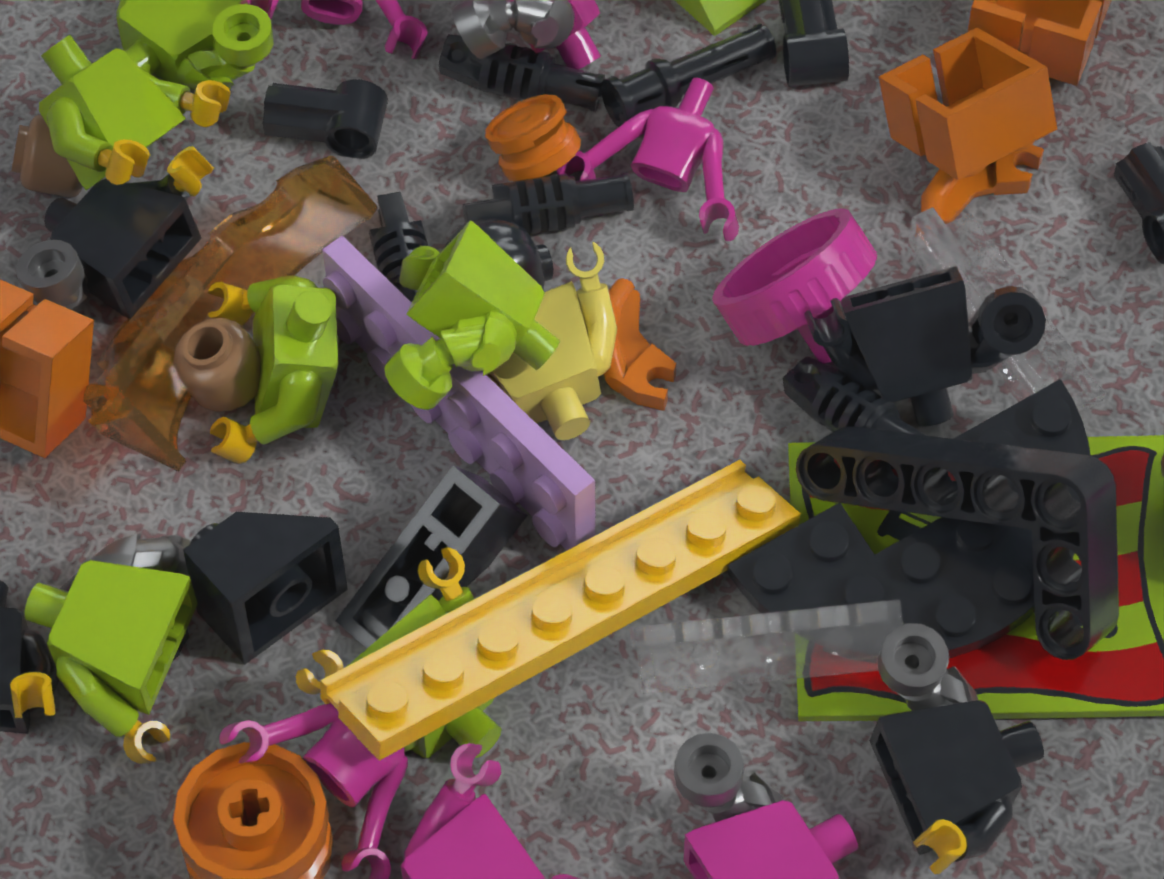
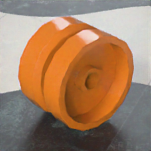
[173,742,333,879]

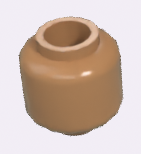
[11,114,83,198]
[173,318,260,412]

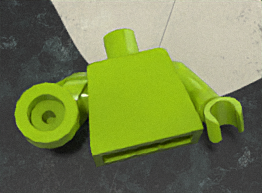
[116,0,274,90]
[384,220,560,410]

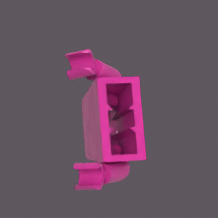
[401,743,580,879]

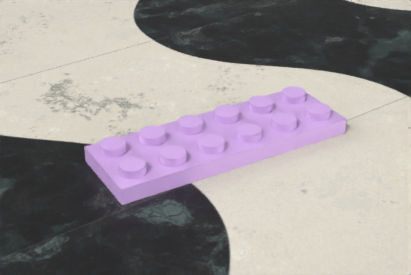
[322,236,595,550]

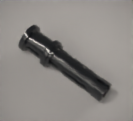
[601,23,777,127]

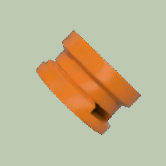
[485,94,581,181]

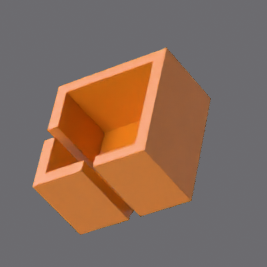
[967,0,1112,86]
[878,28,1057,180]
[0,279,94,458]

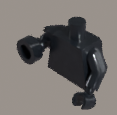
[804,266,1046,427]

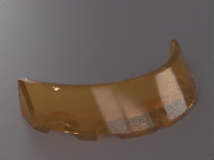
[83,156,378,472]

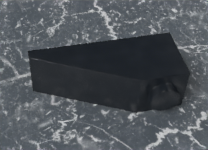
[335,465,528,648]

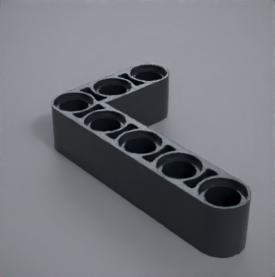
[796,426,1119,660]

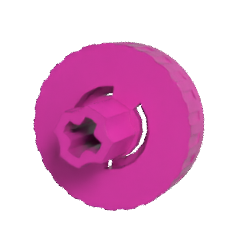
[712,208,877,364]

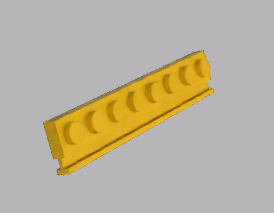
[320,460,801,761]

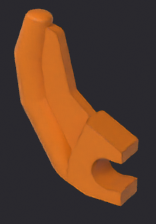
[920,145,1044,231]
[603,278,677,411]

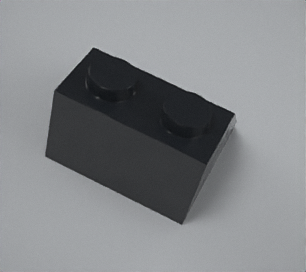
[183,511,348,665]

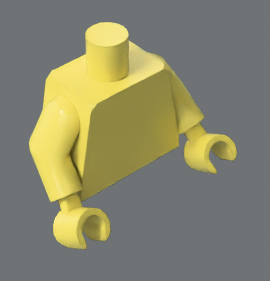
[486,242,617,440]

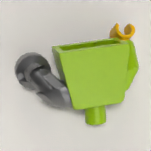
[24,534,198,764]

